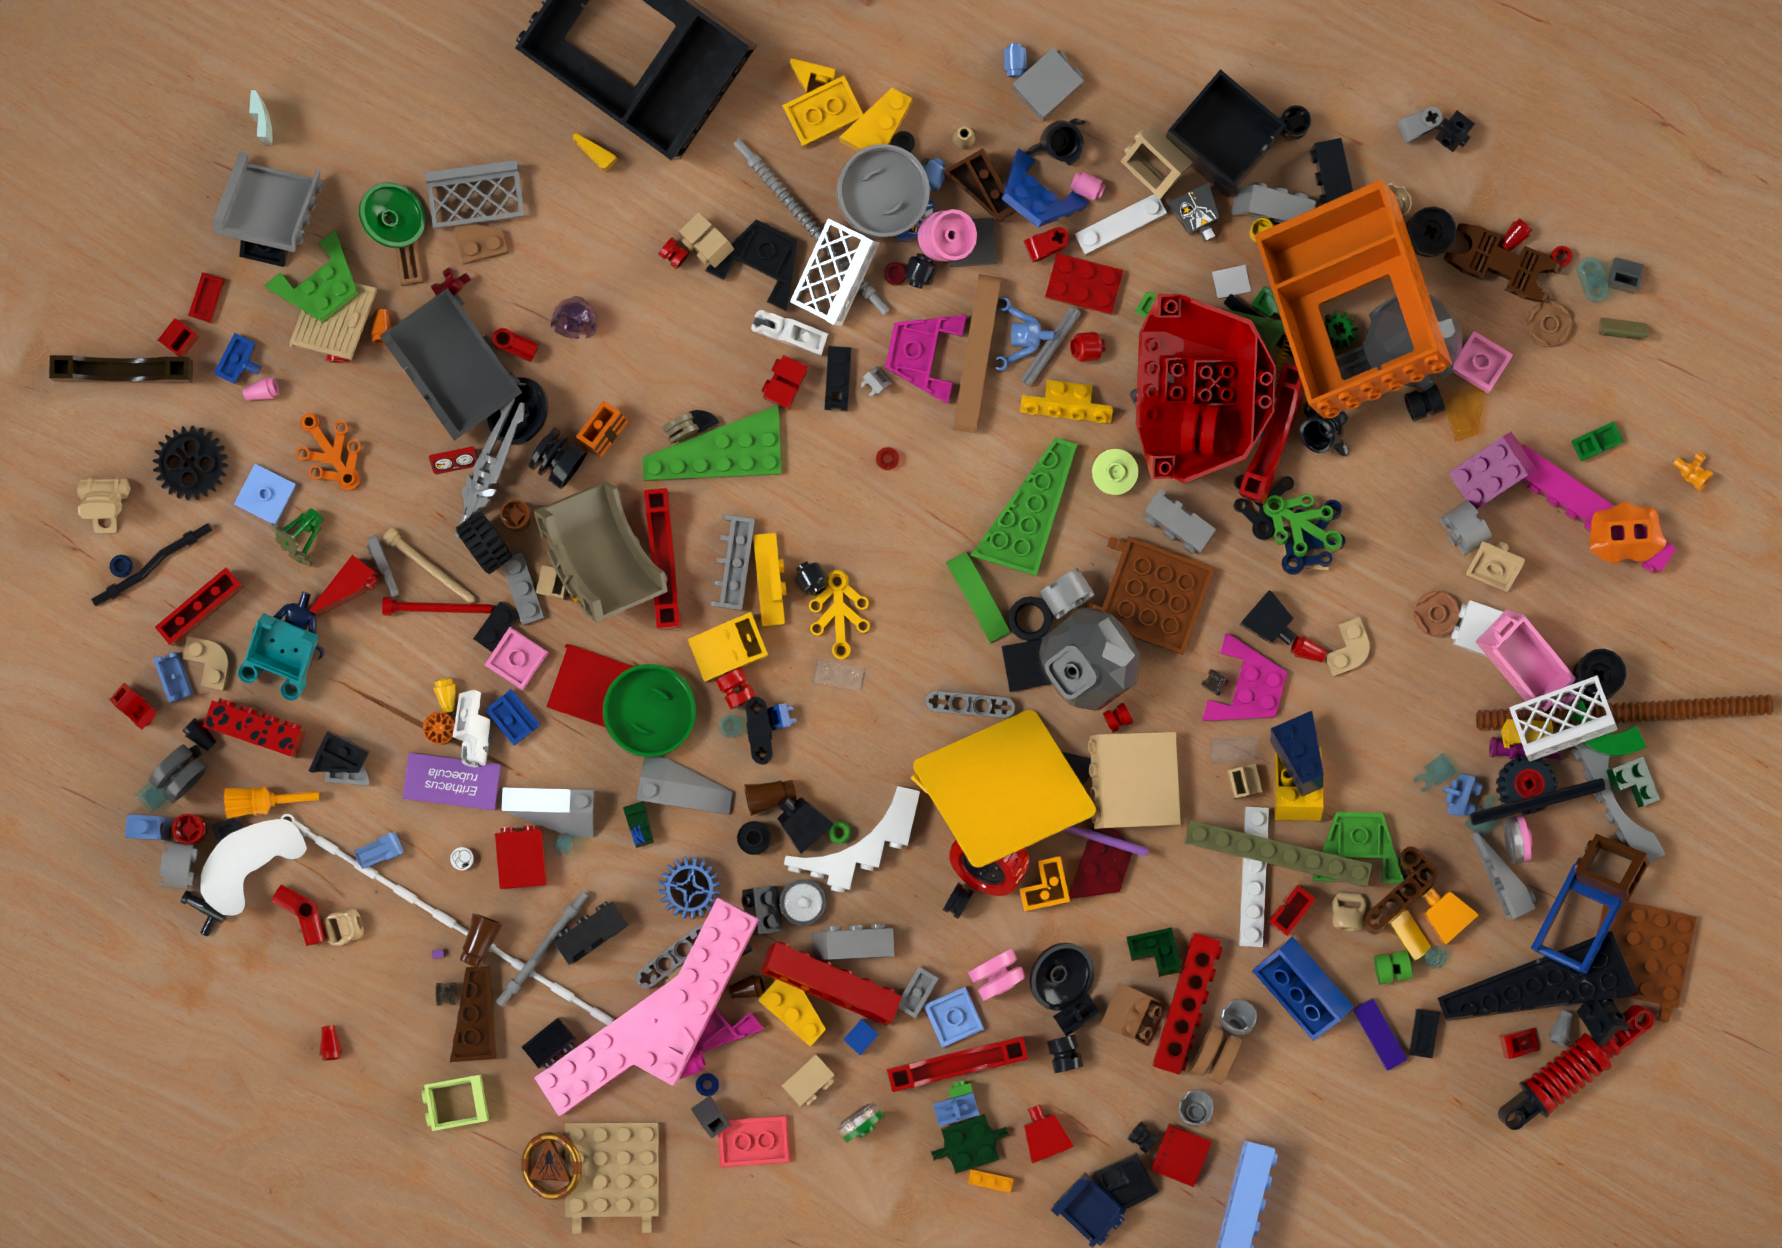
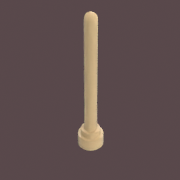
[381,527,475,603]

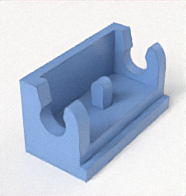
[153,652,194,703]

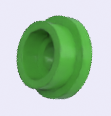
[828,821,851,844]

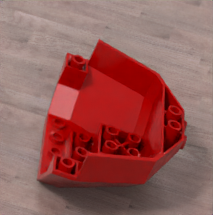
[1136,294,1278,483]

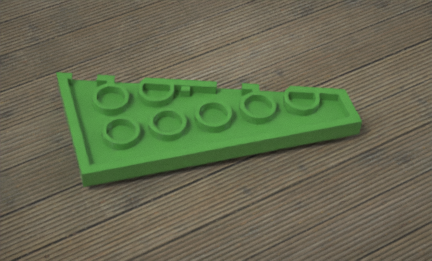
[642,405,782,481]
[970,438,1077,576]

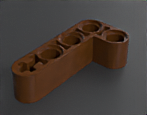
[1364,846,1438,934]

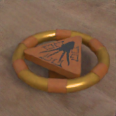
[521,1132,582,1200]

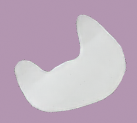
[200,819,307,916]

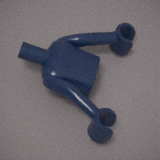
[253,591,325,660]

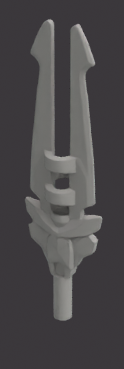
[454,399,524,538]

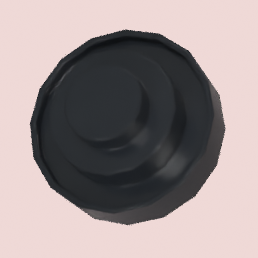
[737,821,771,855]

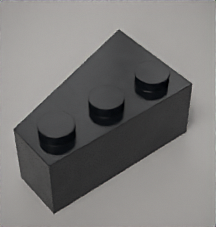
[553,901,629,965]

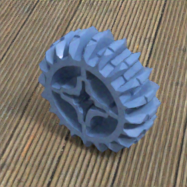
[658,857,720,919]

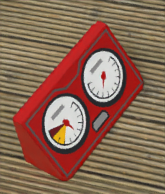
[429,446,478,475]

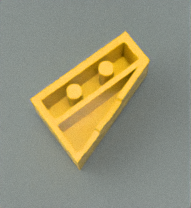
[839,88,912,152]
[758,979,826,1047]

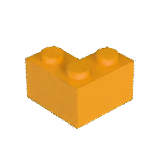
[1019,856,1070,911]

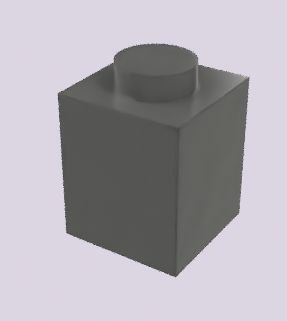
[691,1095,731,1138]

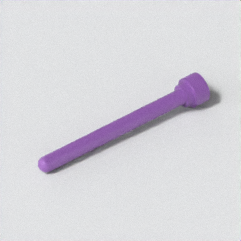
[1063,825,1149,857]

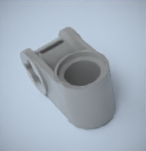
[1396,107,1442,144]

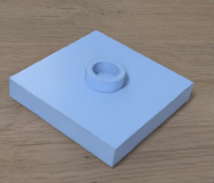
[234,464,297,526]

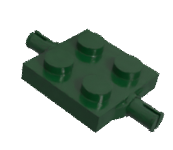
[931,1114,1009,1174]

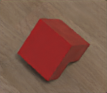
[157,318,199,357]

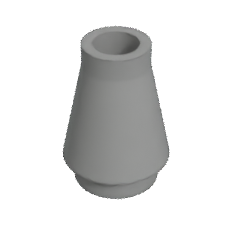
[1548,1011,1575,1047]

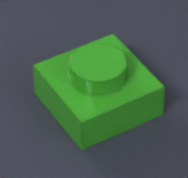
[948,1080,973,1098]

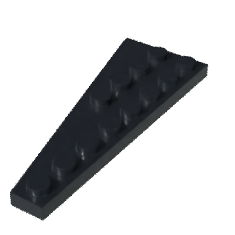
[1437,931,1638,1021]

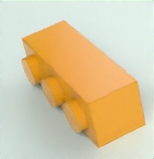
[968,1169,1013,1193]

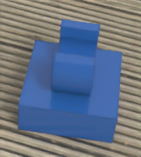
[767,703,797,731]

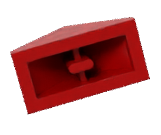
[1499,1027,1540,1059]

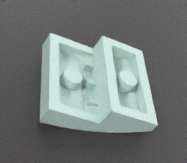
[249,90,273,145]

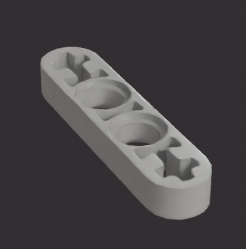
[925,691,1015,718]
[636,925,703,989]

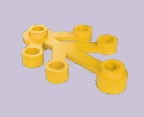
[809,570,870,660]

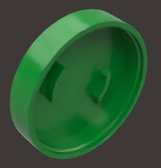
[603,664,696,758]

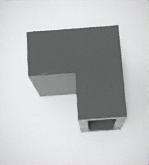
[1606,257,1643,294]

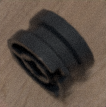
[942,882,974,919]

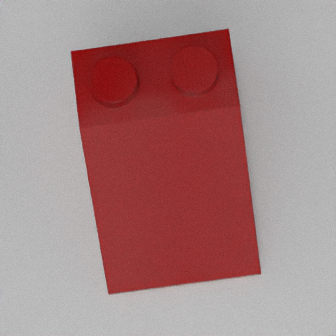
[310,555,379,616]

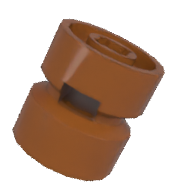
[500,499,532,532]

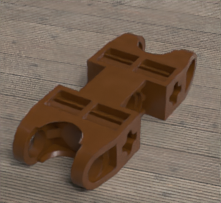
[1444,223,1562,303]

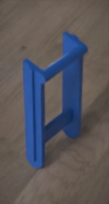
[1531,857,1624,974]

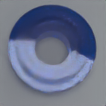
[696,1073,719,1096]

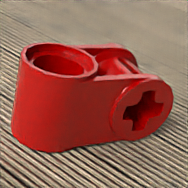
[1023,227,1069,263]

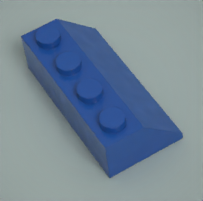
[1252,936,1354,1041]

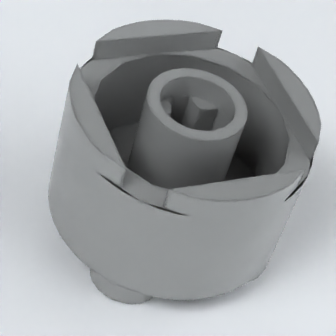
[1439,501,1492,556]
[1039,568,1094,619]
[159,840,198,890]

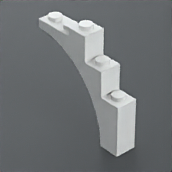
[784,786,920,893]

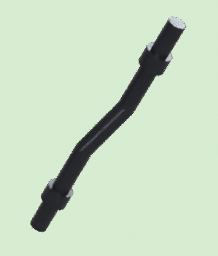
[91,523,213,606]

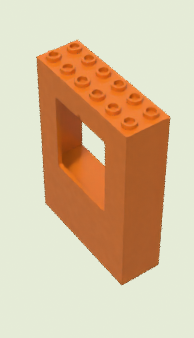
[1255,179,1452,419]

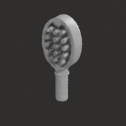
[366,535,400,597]

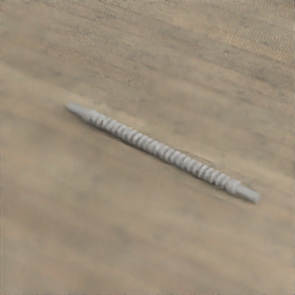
[733,138,890,316]

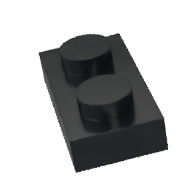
[473,602,519,652]

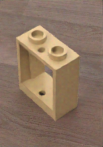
[1120,125,1193,199]

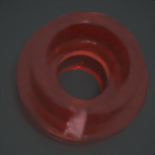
[876,447,899,470]

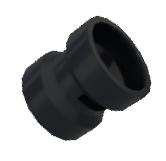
[1127,1121,1159,1154]

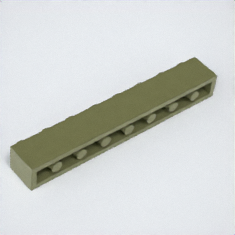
[1183,820,1372,887]

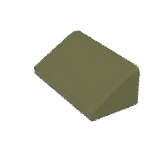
[1598,318,1648,340]

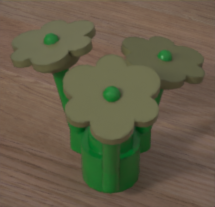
[270,508,323,567]

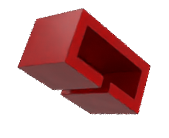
[761,355,808,411]
[1267,885,1316,936]

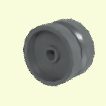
[148,744,208,803]

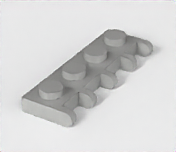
[710,515,755,611]

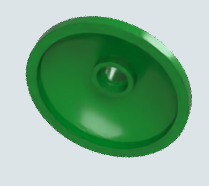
[359,182,426,248]

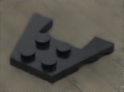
[705,219,797,312]

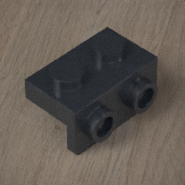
[741,886,783,935]
[1576,999,1629,1046]

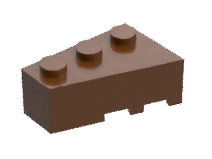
[943,148,1017,222]

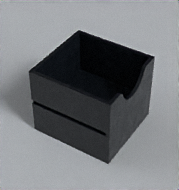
[1166,69,1286,197]

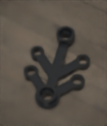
[1233,475,1294,540]

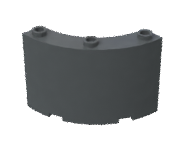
[380,288,522,441]

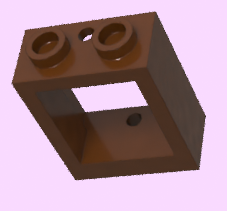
[1574,834,1649,902]

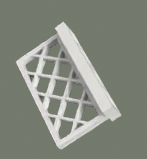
[790,218,880,326]
[1509,676,1618,762]

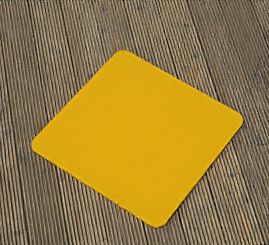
[913,710,1096,868]

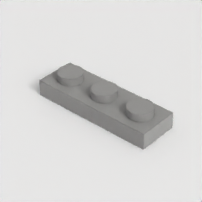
[502,552,544,625]

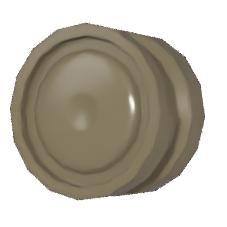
[662,413,699,444]

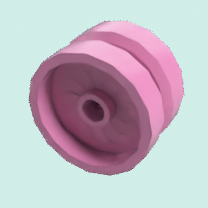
[918,209,977,262]
[967,948,1027,1001]

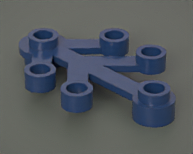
[1280,500,1346,575]

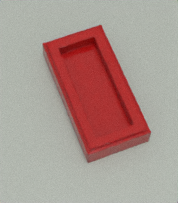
[188,272,225,323]

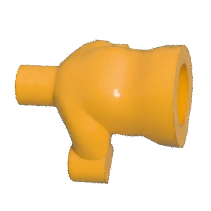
[1673,452,1714,492]

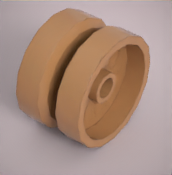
[1191,1025,1242,1085]

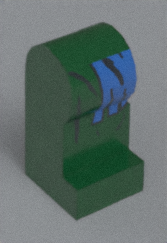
[623,801,654,848]

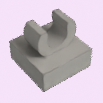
[861,366,892,397]

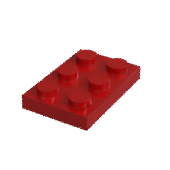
[1045,253,1123,315]

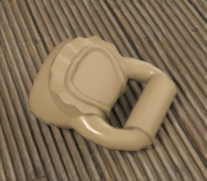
[1332,892,1367,931]
[322,909,364,946]

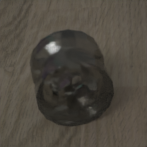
[1201,669,1230,697]
[436,982,457,1006]

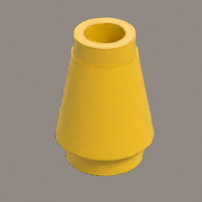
[433,678,456,713]

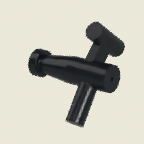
[181,890,227,937]

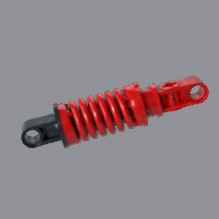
[1498,1005,1654,1130]

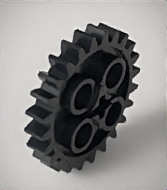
[153,426,229,501]

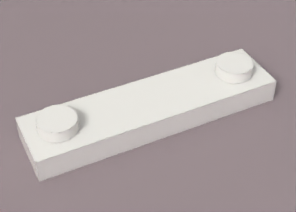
[1074,194,1167,255]

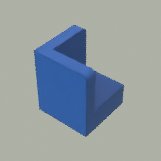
[844,1019,879,1055]

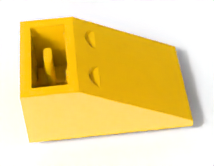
[688,612,769,682]
[1274,747,1324,821]

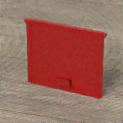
[546,644,634,728]

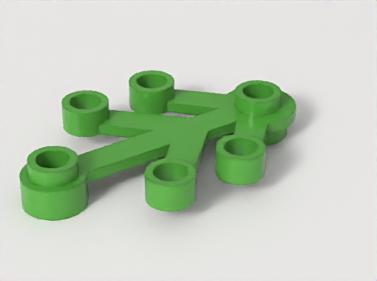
[1263,494,1342,557]

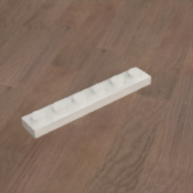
[1239,807,1269,947]

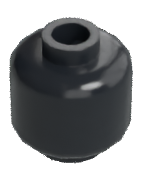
[904,253,938,289]
[794,561,829,597]

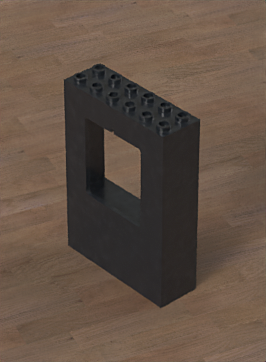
[515,0,757,161]

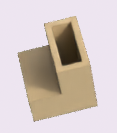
[536,565,567,600]
[1226,764,1262,799]

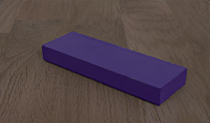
[1352,998,1408,1071]

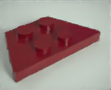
[1069,824,1132,899]

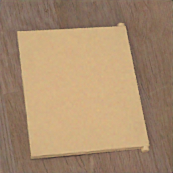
[289,283,377,360]

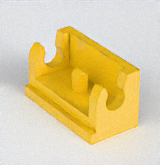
[1501,719,1554,748]

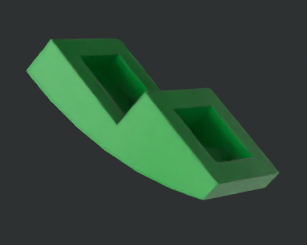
[1571,421,1624,462]

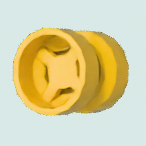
[1249,218,1273,243]

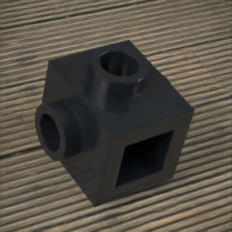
[1435,110,1475,152]

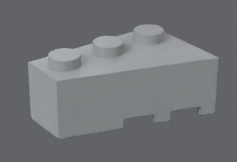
[1231,182,1316,225]
[1142,488,1216,554]
[812,924,894,960]

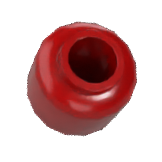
[1070,331,1106,362]

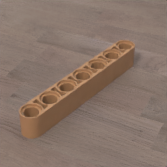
[953,274,1001,433]

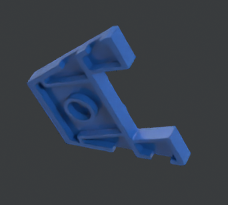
[1002,148,1089,227]

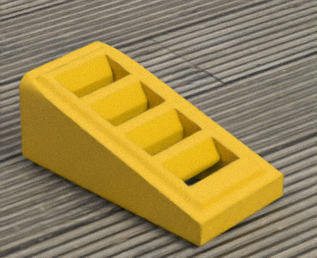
[573,133,618,173]

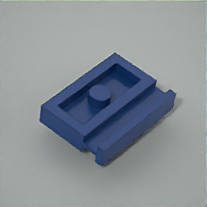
[485,689,540,746]

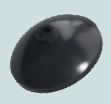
[487,377,548,445]
[1030,943,1094,1011]

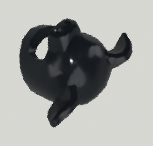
[1025,118,1085,166]
[1299,401,1349,456]

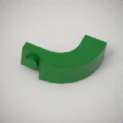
[1570,700,1647,756]

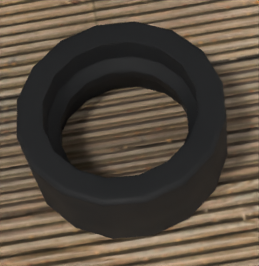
[1008,596,1052,641]

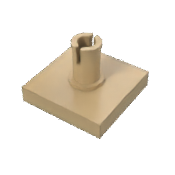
[1465,541,1525,592]

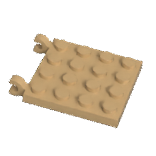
[565,1122,659,1234]

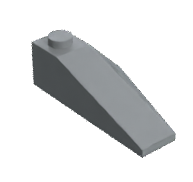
[636,757,733,815]
[502,788,595,837]
[1470,832,1536,919]

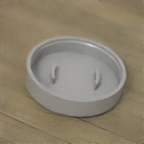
[836,144,930,238]

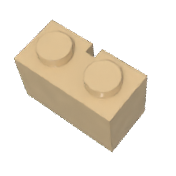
[679,212,734,268]
[782,1054,835,1106]

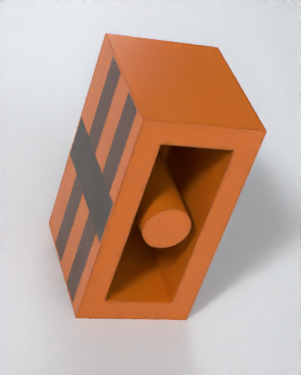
[576,400,628,458]

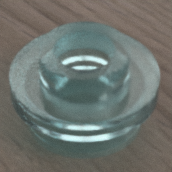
[718,714,741,738]
[554,832,573,855]
[1425,945,1446,969]

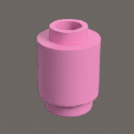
[1070,172,1105,201]

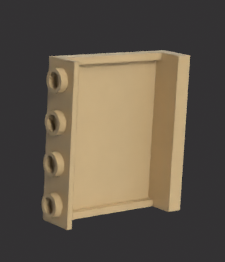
[1088,732,1181,829]

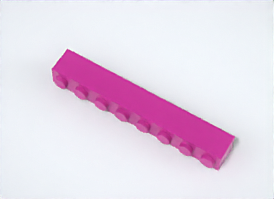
[1521,444,1677,573]

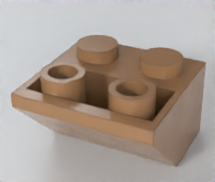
[1100,983,1166,1046]

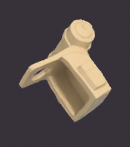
[77,477,131,533]

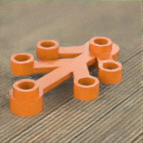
[296,413,362,491]

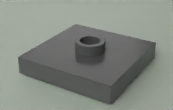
[950,217,996,267]

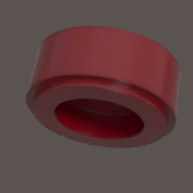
[884,262,906,286]

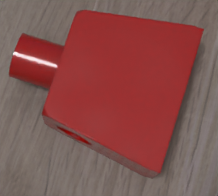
[1024,1104,1074,1163]

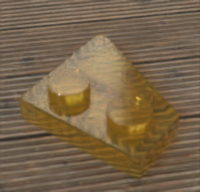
[1442,386,1484,442]

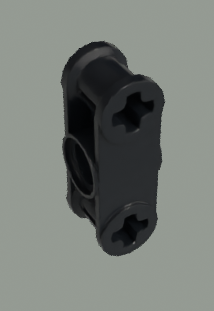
[746,697,773,765]

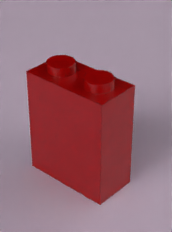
[495,825,548,889]

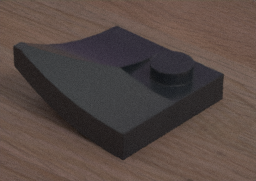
[1094,1152,1159,1210]

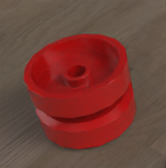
[1180,403,1220,456]

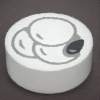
[450,847,474,871]

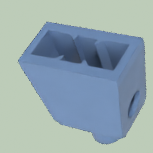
[125,814,171,841]

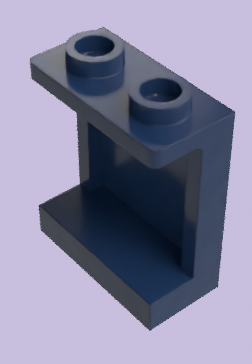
[1051,1172,1126,1248]

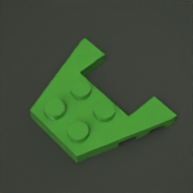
[264,230,358,323]
[1312,812,1404,883]

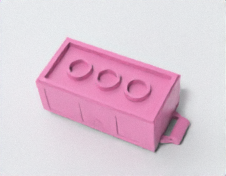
[1476,609,1577,711]

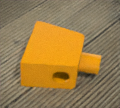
[1422,887,1479,945]

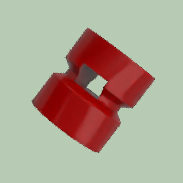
[715,668,756,710]
[172,814,208,844]

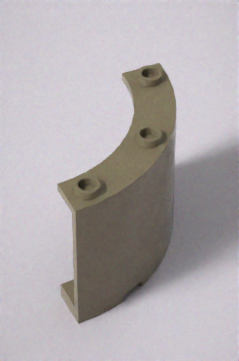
[534,481,668,623]

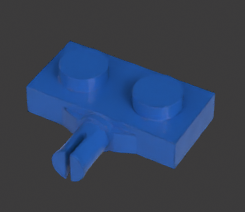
[214,333,262,385]

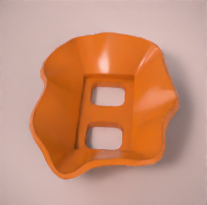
[1590,502,1666,563]

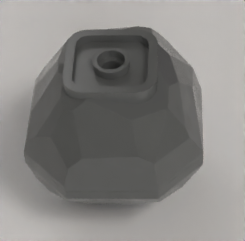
[1364,294,1463,391]
[1039,608,1140,711]

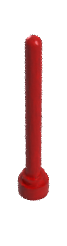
[382,597,494,616]

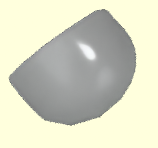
[1220,999,1257,1036]
[1178,1089,1214,1127]

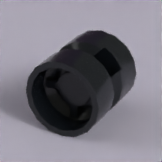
[1281,105,1311,141]
[1404,384,1445,422]
[1047,1034,1083,1073]

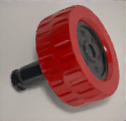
[949,839,1029,896]

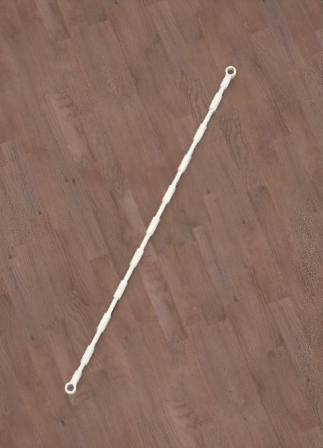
[281,814,614,1026]

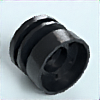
[1406,206,1457,258]
[528,427,588,489]
[1572,649,1626,702]

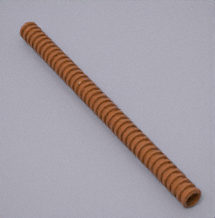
[1476,694,1773,731]

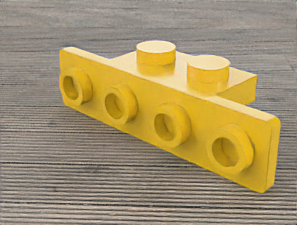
[1020,380,1113,423]
[753,533,787,627]

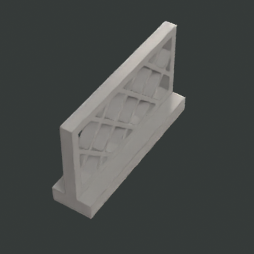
[425,160,525,229]

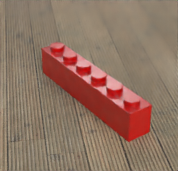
[760,942,902,1026]

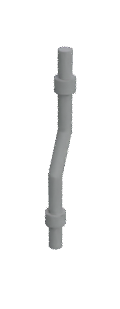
[496,891,590,1007]

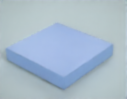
[924,986,984,1048]

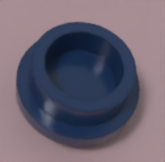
[109,555,133,578]

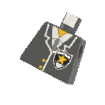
[1168,183,1219,242]

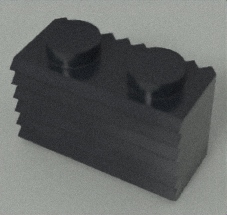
[522,1017,576,1069]

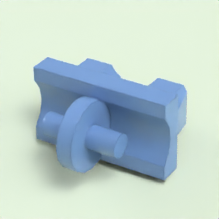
[1442,773,1483,817]
[933,1092,979,1126]

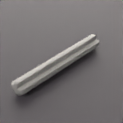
[1021,307,1081,386]

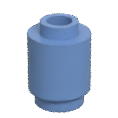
[1003,43,1027,77]

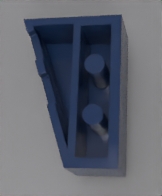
[1270,711,1324,797]

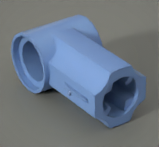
[354,832,405,869]

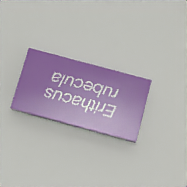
[403,753,501,810]

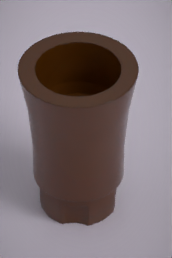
[744,780,797,816]
[460,913,503,968]

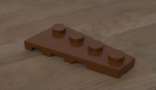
[450,966,497,1062]

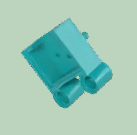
[237,613,319,701]

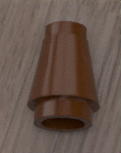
[729,975,765,999]

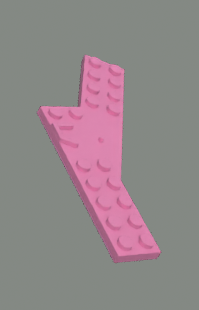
[534,898,760,1116]

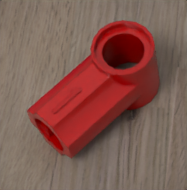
[493,328,539,363]

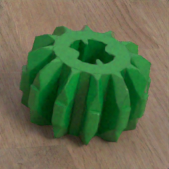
[1324,311,1358,350]

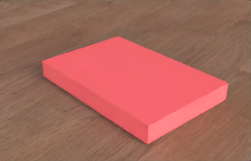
[718,1115,790,1168]

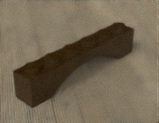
[49,355,193,383]

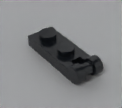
[824,346,852,411]

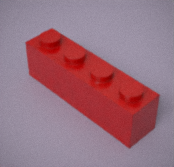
[155,567,244,647]

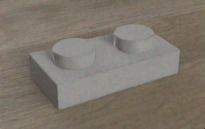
[898,967,939,1019]

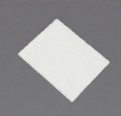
[1212,265,1251,299]

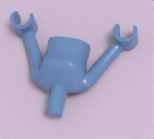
[996,297,1055,372]

